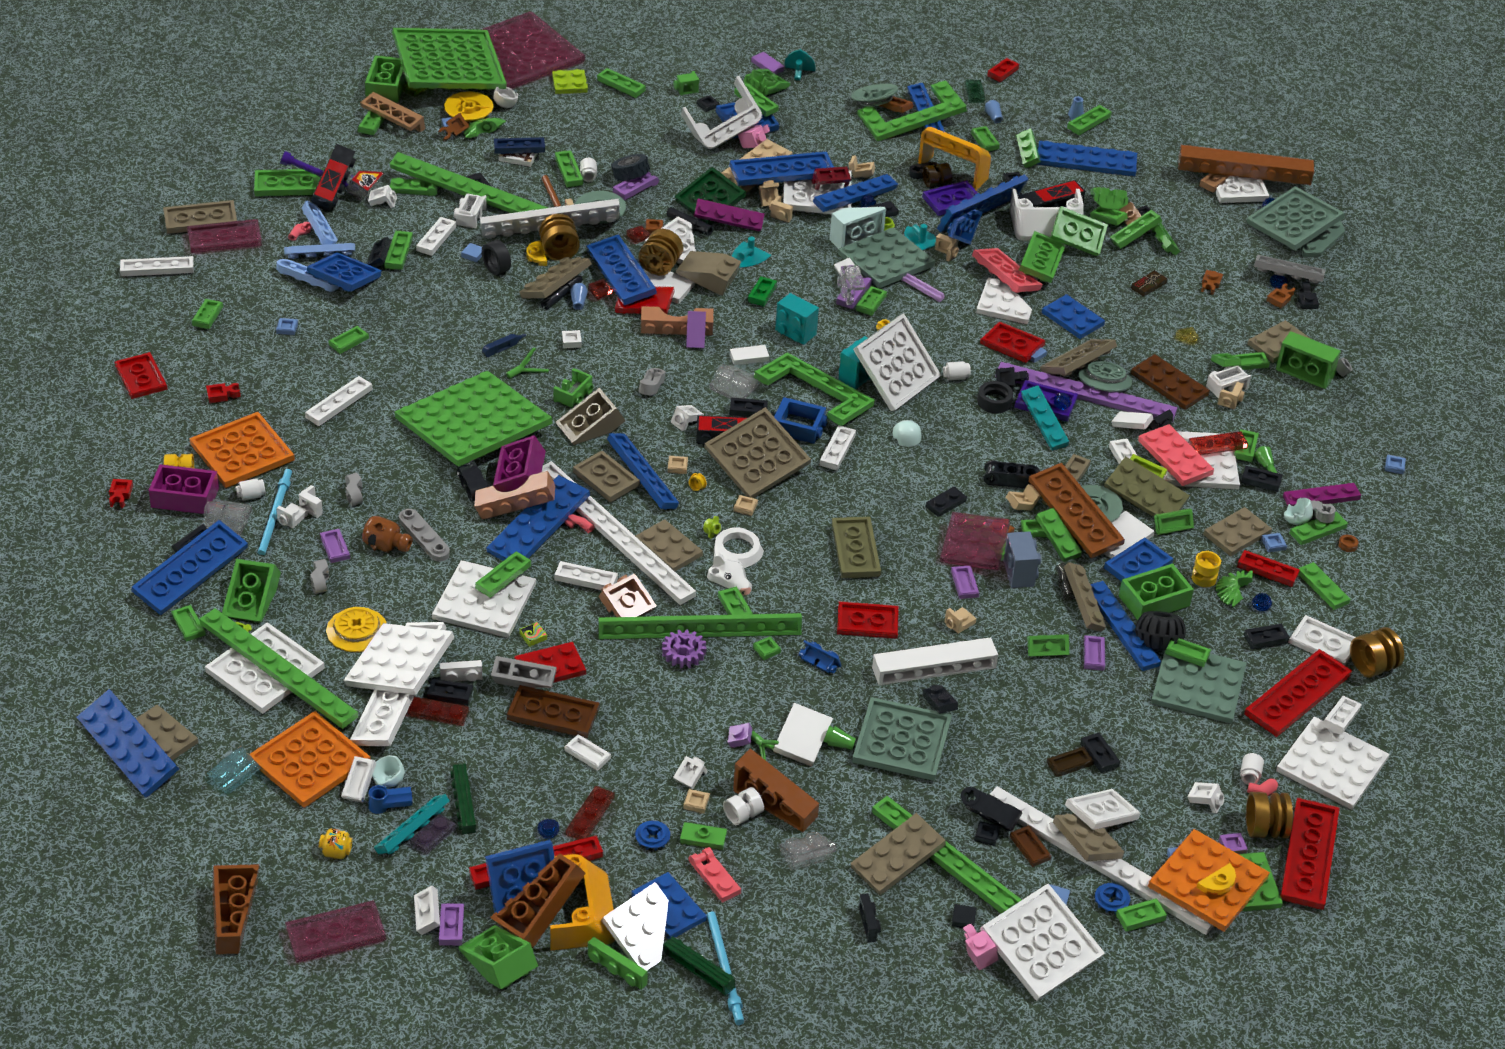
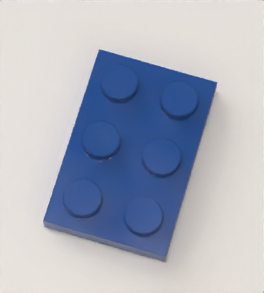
[1042,294,1105,339]
[1104,537,1173,582]
[631,872,707,940]

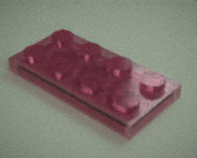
[187,219,262,253]
[285,900,386,963]

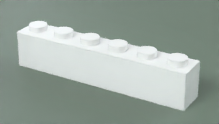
[872,638,998,685]

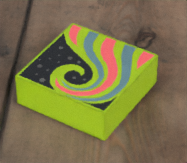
[519,622,547,647]

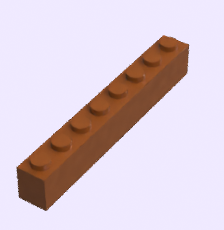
[1178,145,1314,185]

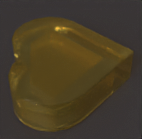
[1175,327,1199,345]

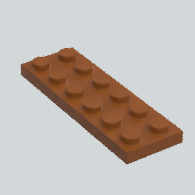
[1029,463,1125,559]

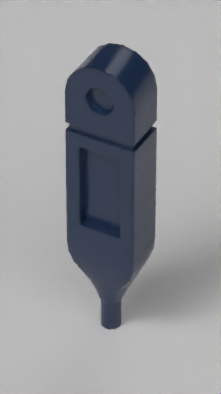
[482,333,526,357]

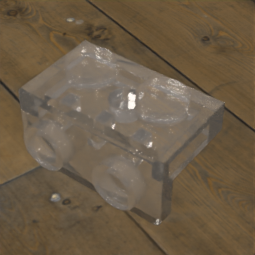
[837,265,865,305]

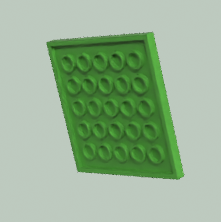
[392,28,507,90]
[395,371,553,467]

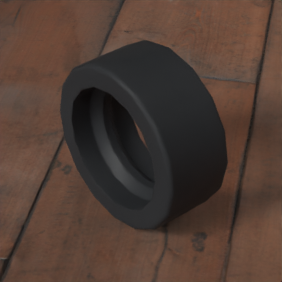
[481,240,511,276]
[977,381,1013,414]

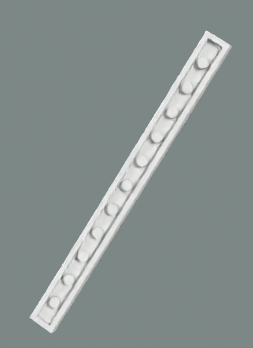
[542,461,696,605]
[990,786,1213,935]

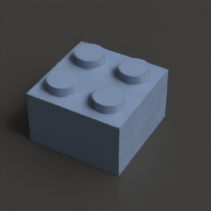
[1003,532,1041,588]

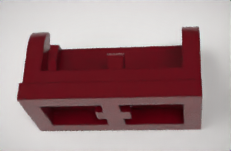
[812,166,851,190]

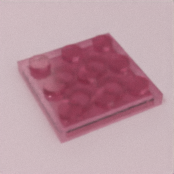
[940,512,1010,570]

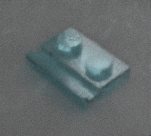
[207,745,261,795]

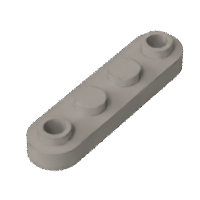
[399,509,450,562]

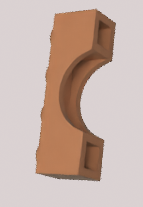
[641,306,713,336]
[474,471,555,519]

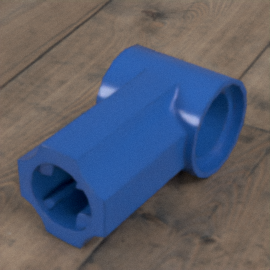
[369,785,412,814]

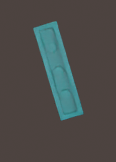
[1021,386,1069,451]
[373,794,450,855]

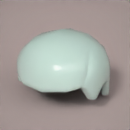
[893,420,921,447]
[1284,498,1313,525]
[372,755,405,789]

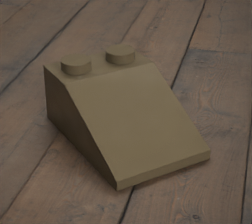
[676,251,741,296]
[555,388,626,445]

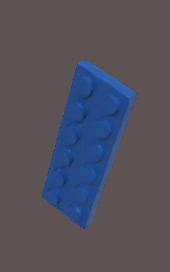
[1037,141,1137,176]
[729,151,834,186]
[937,174,1029,233]
[586,234,657,305]
[486,475,590,561]
[131,520,248,615]
[76,689,179,798]

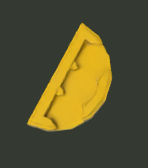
[527,240,547,266]
[1197,863,1236,895]

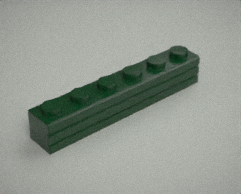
[450,763,476,835]
[663,937,736,996]

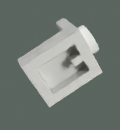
[368,185,397,208]
[671,405,704,431]
[299,485,323,518]
[276,503,308,528]
[673,756,708,789]
[1188,782,1224,813]

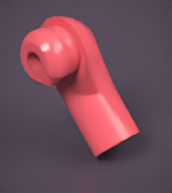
[288,222,312,241]
[565,514,595,533]
[1247,778,1278,796]

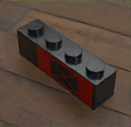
[311,144,356,212]
[1017,180,1086,207]
[696,415,747,444]

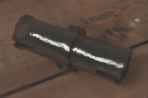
[1055,563,1075,601]

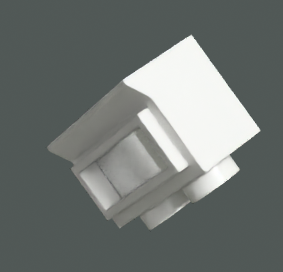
[454,194,487,228]
[1206,366,1251,399]

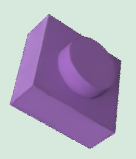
[728,723,752,747]
[1219,833,1248,854]

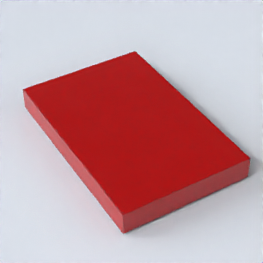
[615,287,675,314]
[980,322,1045,363]
[114,352,168,399]
[837,601,899,639]

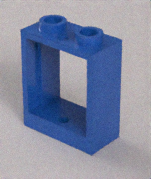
[774,397,828,444]

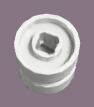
[723,787,764,826]

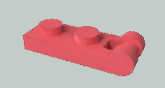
[689,847,741,903]

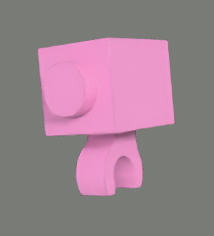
[738,124,770,148]
[963,924,999,970]

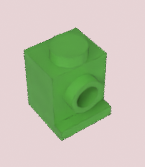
[673,71,699,95]

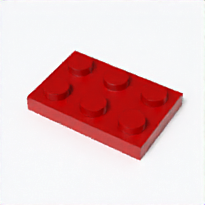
[514,642,586,688]

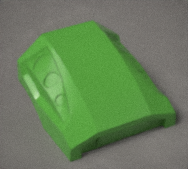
[743,69,790,96]
[1090,187,1128,210]

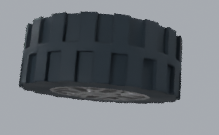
[611,154,650,181]

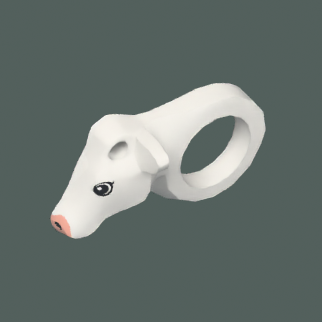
[707,527,764,595]

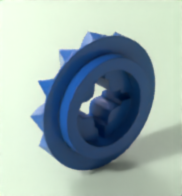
[635,821,670,851]
[1095,883,1130,914]

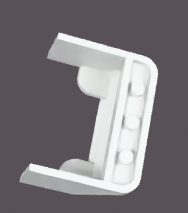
[681,76,762,149]
[1009,189,1083,241]

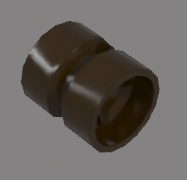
[922,163,952,188]

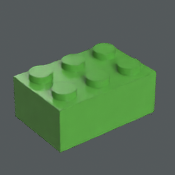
[365,56,406,103]
[1276,331,1341,389]
[1119,563,1194,620]

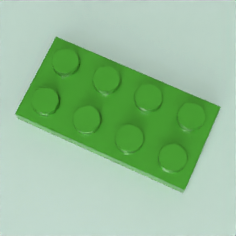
[254,169,324,196]
[1019,231,1066,283]

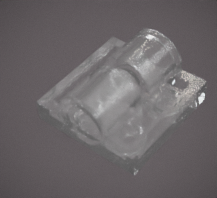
[709,364,760,399]
[202,499,252,536]
[779,832,836,871]

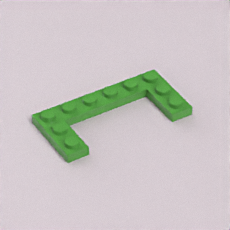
[857,80,967,141]
[753,353,875,426]

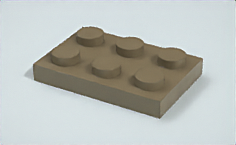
[1248,320,1311,363]
[573,451,640,502]
[1203,507,1272,556]
[635,519,703,572]
[136,705,199,760]
[1053,814,1124,862]

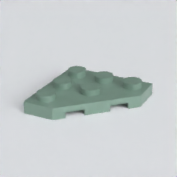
[1300,221,1345,257]

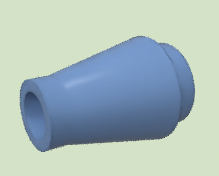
[1068,96,1084,120]
[985,100,1003,123]
[570,283,588,309]

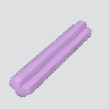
[901,274,945,302]

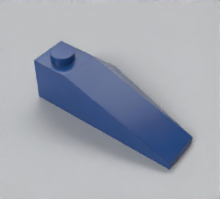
[947,209,982,244]

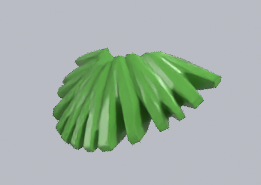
[464,118,506,138]
[1216,570,1253,607]

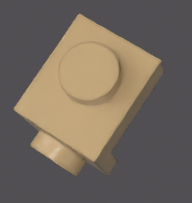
[849,156,875,178]
[759,180,779,207]
[769,195,793,222]
[935,233,959,262]
[1217,382,1245,409]
[1006,484,1041,511]

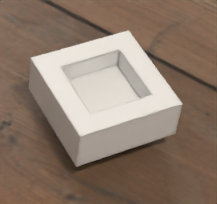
[562,330,582,348]

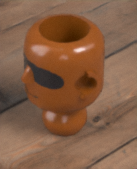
[362,516,413,553]

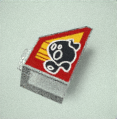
[345,171,384,202]

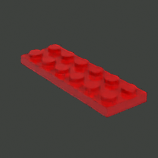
[1244,649,1352,737]
[1280,798,1340,910]

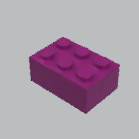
[493,435,546,492]
[148,464,219,515]

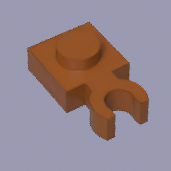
[438,113,470,140]
[1201,270,1223,295]
[1266,284,1295,308]

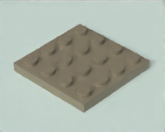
[704,407,811,498]

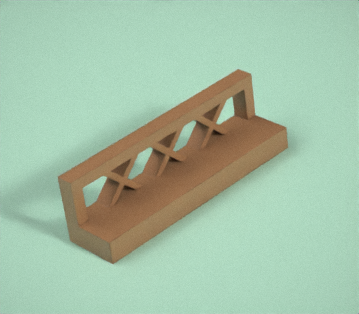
[360,92,425,132]

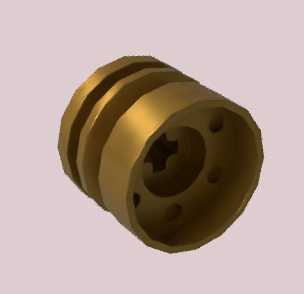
[539,214,580,260]
[639,228,683,276]
[1350,627,1404,677]
[1246,792,1293,838]

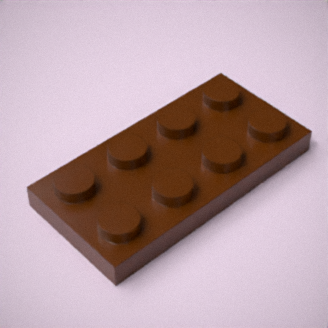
[1130,354,1210,410]
[507,685,600,738]

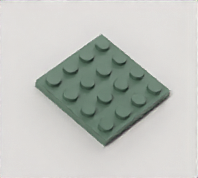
[1246,186,1344,251]
[838,227,935,288]
[1151,650,1247,724]
[852,697,952,781]

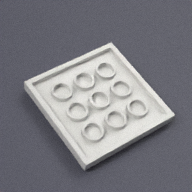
[783,170,851,214]
[853,313,941,411]
[1161,431,1240,489]
[432,560,536,638]
[205,623,325,714]
[344,623,454,695]
[1276,717,1389,810]
[980,884,1105,1001]

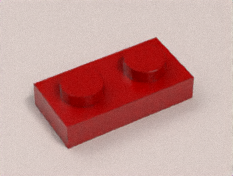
[987,58,1019,82]

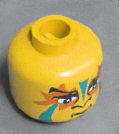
[319,828,353,859]

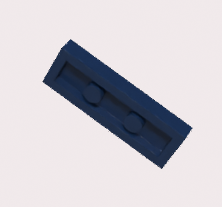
[494,137,545,154]

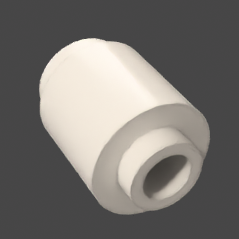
[580,158,597,182]
[943,361,971,381]
[236,478,266,501]
[1240,753,1264,785]

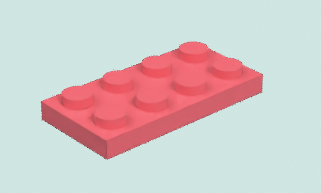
[972,248,1043,293]
[1138,424,1214,486]

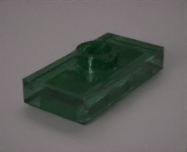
[965,80,985,103]

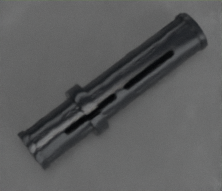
[666,207,714,236]
[540,274,583,310]

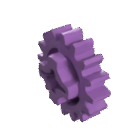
[662,629,706,668]

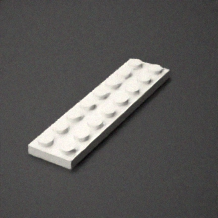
[480,199,620,238]
[350,622,446,746]

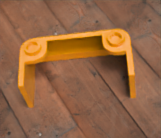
[918,127,991,191]
[550,854,615,950]

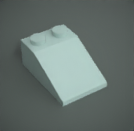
[829,207,886,249]

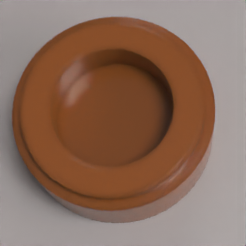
[1338,535,1359,552]

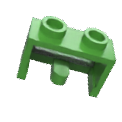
[553,368,594,408]

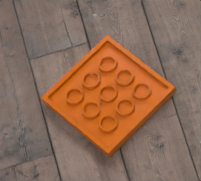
[189,412,295,488]
[248,711,371,808]
[1148,829,1270,932]

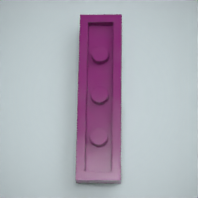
[694,199,764,231]
[1283,483,1361,506]

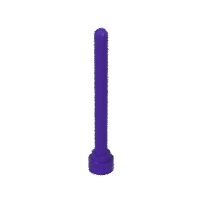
[280,151,360,191]

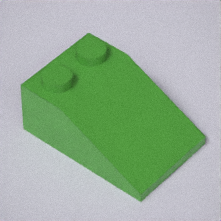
[222,559,281,623]
[458,925,538,989]

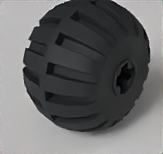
[1135,611,1186,650]

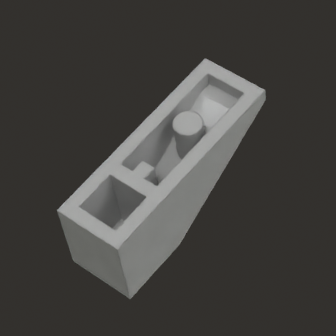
[491,656,557,688]

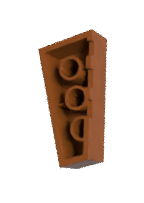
[733,748,819,832]
[490,854,585,948]
[212,864,259,954]

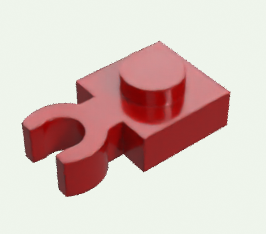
[206,383,241,403]
[109,479,133,508]

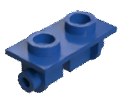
[798,640,842,674]

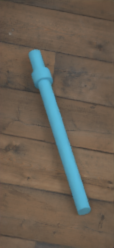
[257,469,292,555]
[707,912,744,1025]

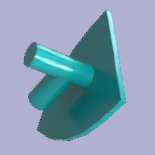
[784,49,816,81]
[904,224,936,250]
[732,237,772,268]

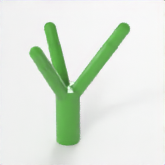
[506,348,549,379]
[751,731,779,760]

